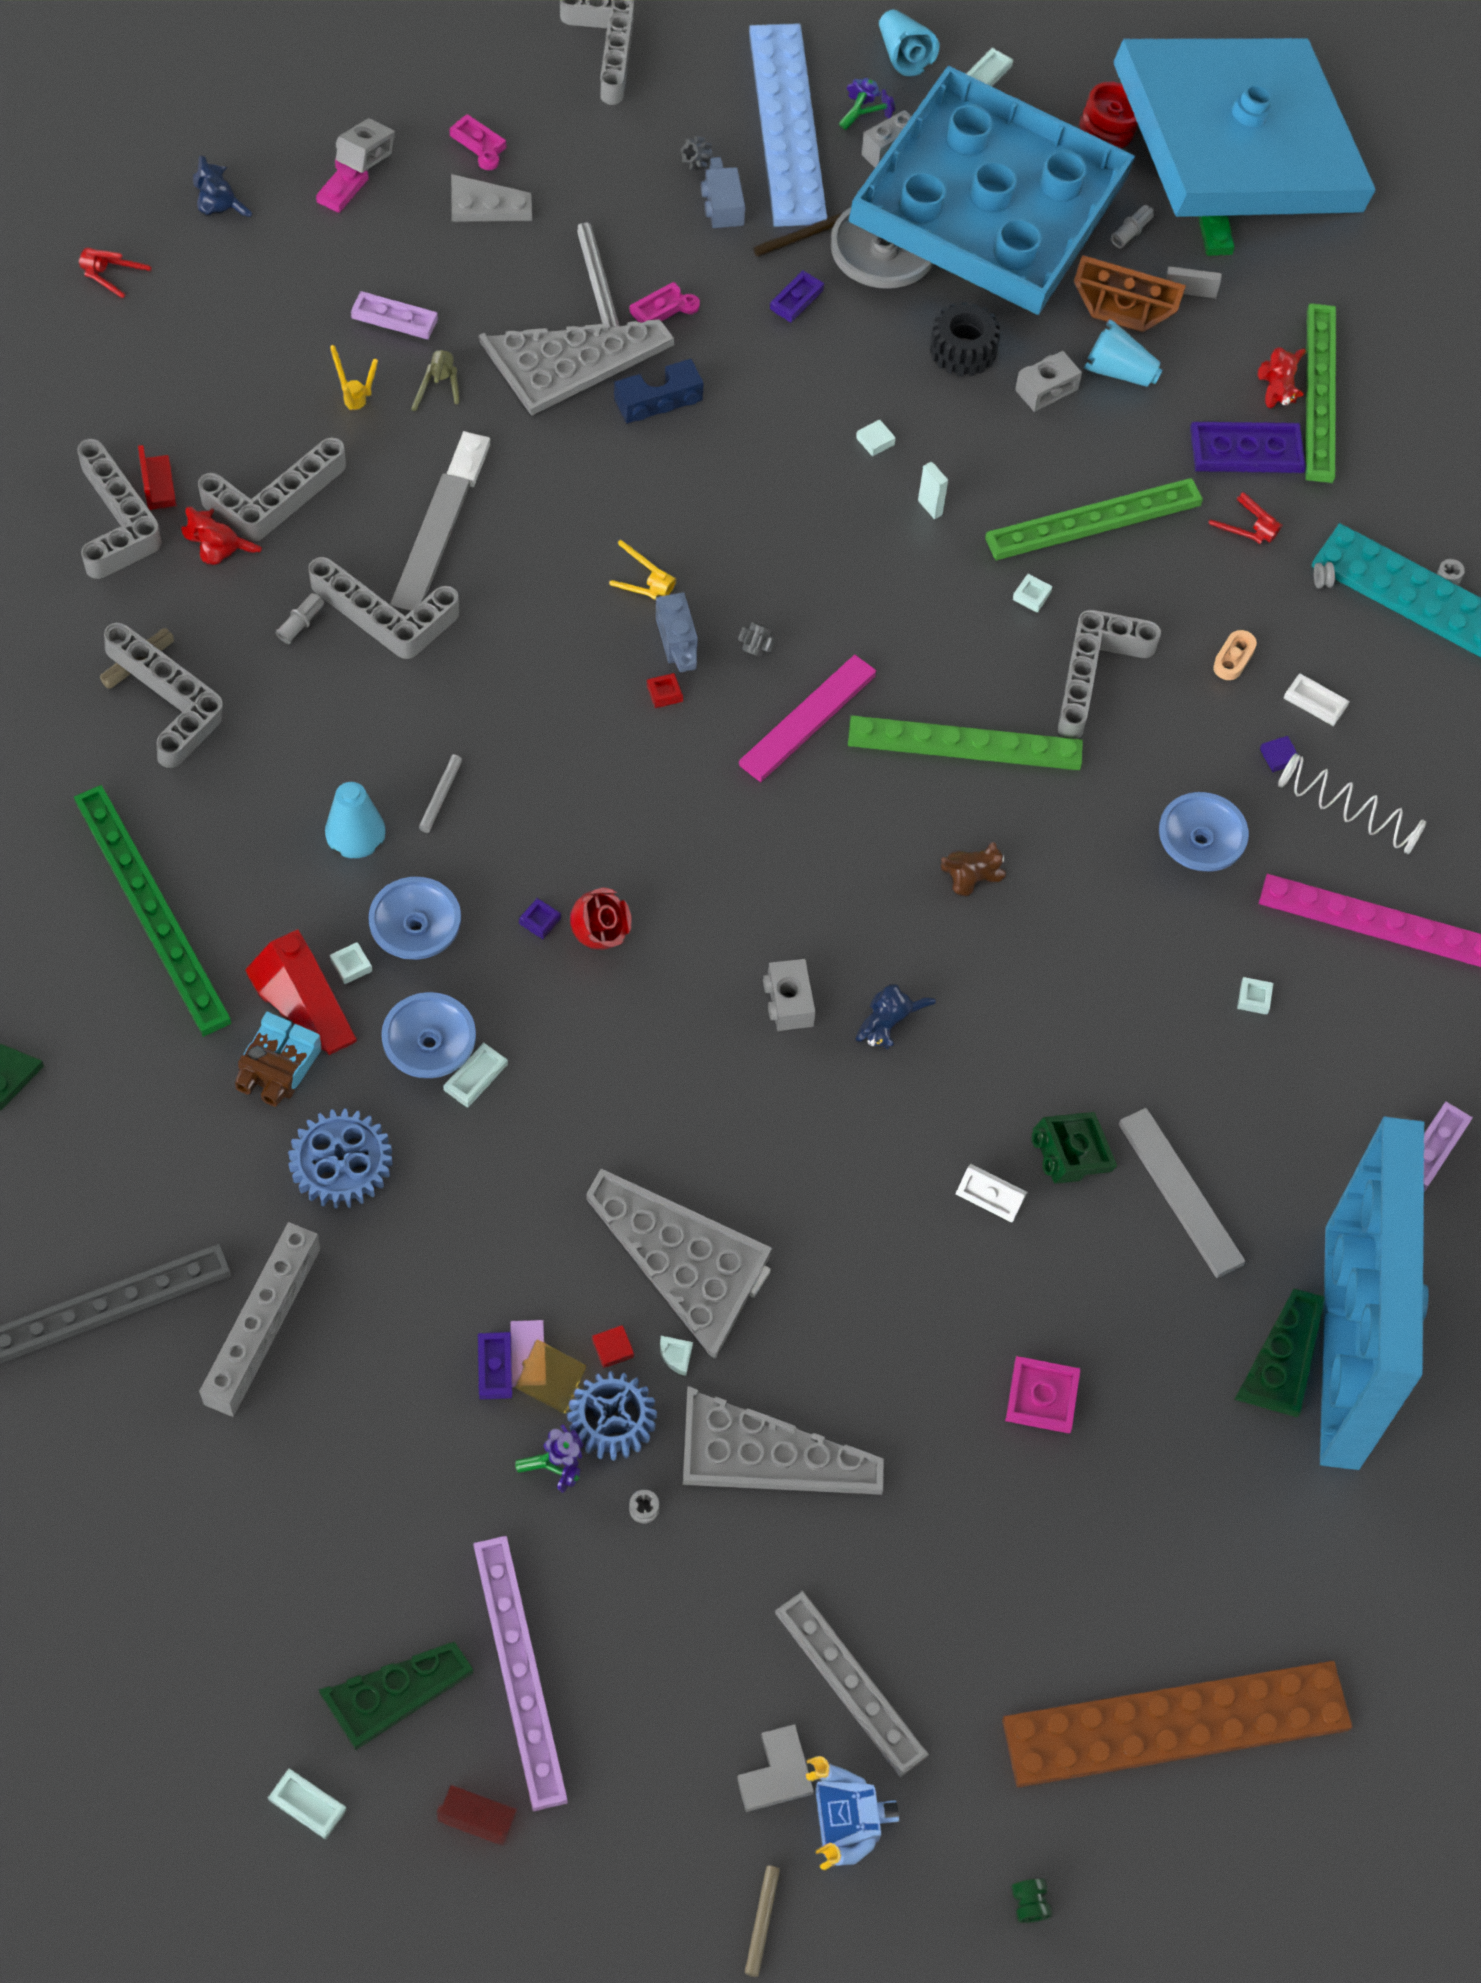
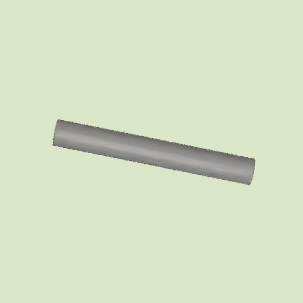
[419,755,463,833]

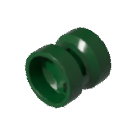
[1011,1878,1053,1923]

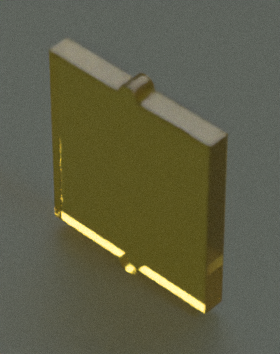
[515,1339,586,1414]

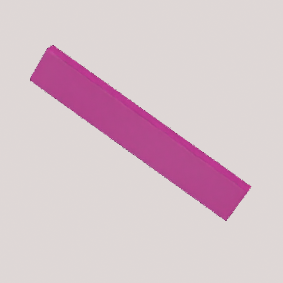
[739,654,876,783]

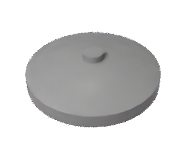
[831,207,934,288]

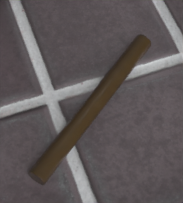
[753,212,843,257]

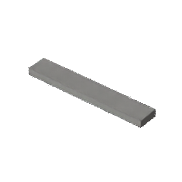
[390,473,470,615]
[1118,1108,1246,1278]
[775,1591,929,1778]

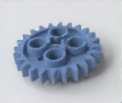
[288,1109,393,1208]

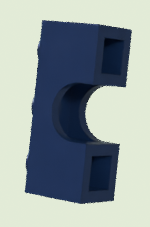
[614,359,704,424]

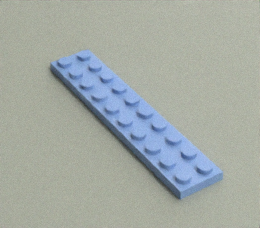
[749,24,827,227]

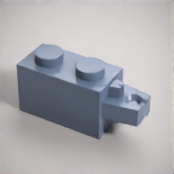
[701,157,745,228]
[655,592,698,672]

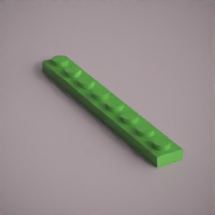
[1305,303,1336,483]
[985,478,1203,561]
[848,716,1083,770]

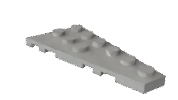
[683,1386,884,1495]

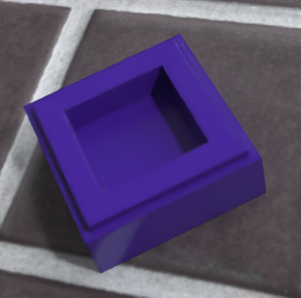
[1260,736,1299,772]
[519,898,561,939]

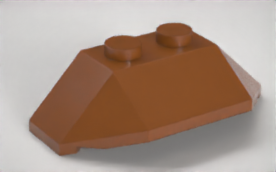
[1074,255,1186,332]

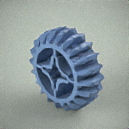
[567,1371,657,1461]

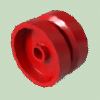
[1079,82,1138,149]

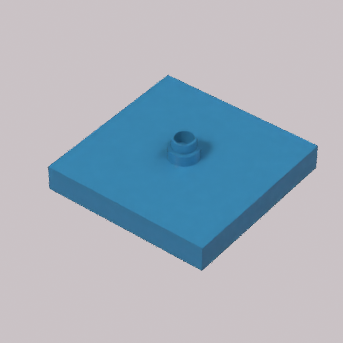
[1113,38,1376,217]
[848,66,1135,315]
[1320,1117,1429,1470]

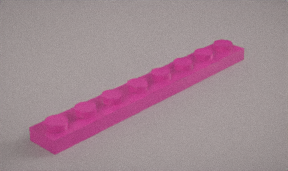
[1258,874,1481,967]

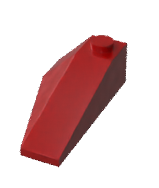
[245,929,357,1055]

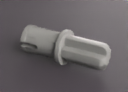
[1110,205,1154,248]
[275,593,324,644]

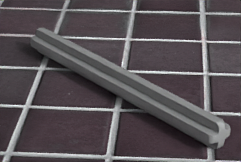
[577,222,619,327]

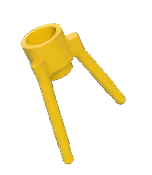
[330,345,378,410]
[609,540,677,600]

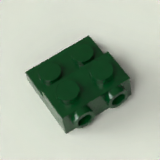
[1031,1112,1117,1184]

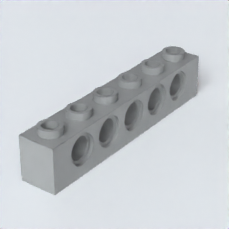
[200,1222,321,1417]

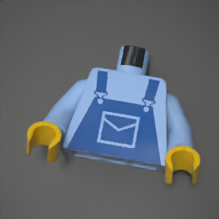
[806,1756,899,1870]

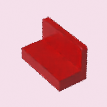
[138,445,177,510]

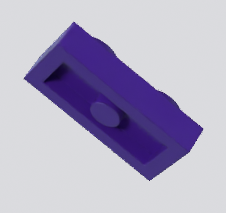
[770,270,824,323]
[478,1332,512,1400]

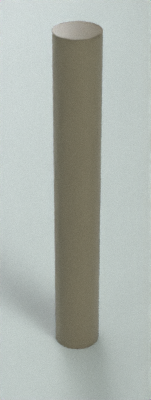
[745,1866,780,1977]

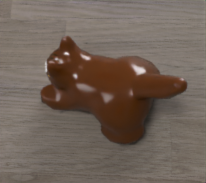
[941,842,1006,896]

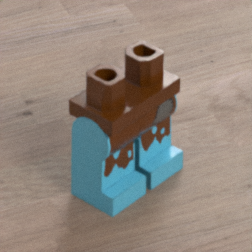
[235,1011,322,1107]

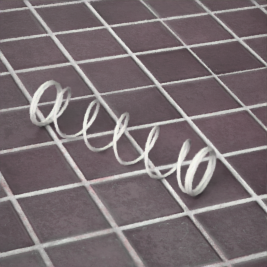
[1278,753,1427,854]

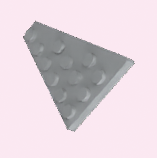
[479,320,674,416]
[586,1169,772,1359]

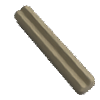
[100,628,174,689]

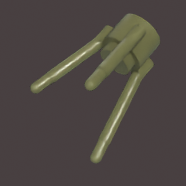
[411,350,460,411]

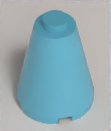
[879,10,939,76]
[1083,319,1163,387]
[325,782,386,858]

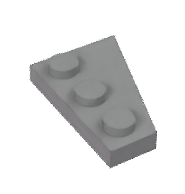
[451,174,532,222]

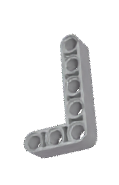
[560,0,634,105]
[198,437,346,542]
[77,439,162,579]
[308,557,460,659]
[1058,610,1161,739]
[104,622,223,768]

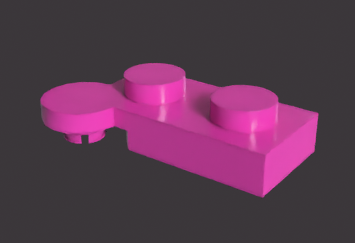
[449,114,506,170]
[316,158,368,213]
[630,282,700,323]

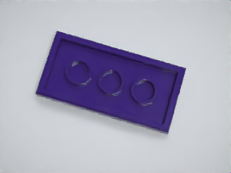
[1190,422,1306,473]

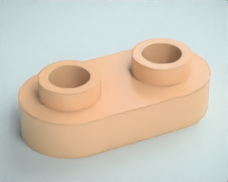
[1213,630,1257,680]

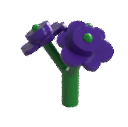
[838,78,895,131]
[515,1424,584,1493]

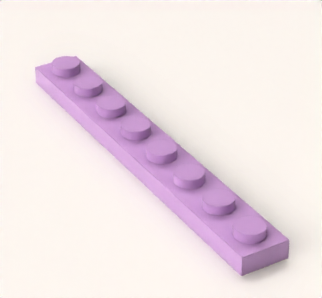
[473,1536,567,1812]

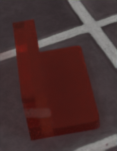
[436,1785,516,1846]

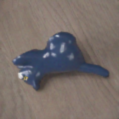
[193,155,253,217]
[855,984,936,1049]

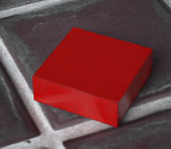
[647,673,683,708]
[592,1325,634,1368]

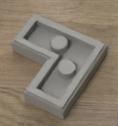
[737,1724,814,1812]

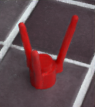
[79,247,152,298]
[1208,492,1283,544]

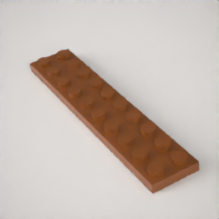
[1002,1661,1352,1788]

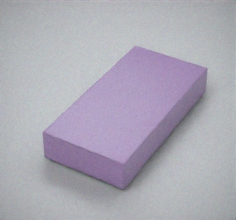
[511,1320,545,1387]

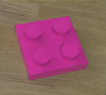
[1005,1356,1080,1434]

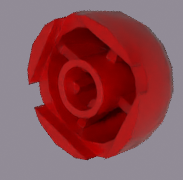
[570,887,631,950]

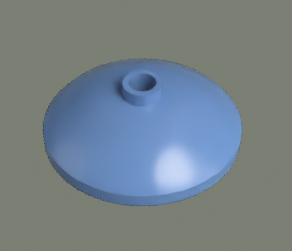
[1159,792,1249,872]
[368,877,461,960]
[382,992,476,1078]

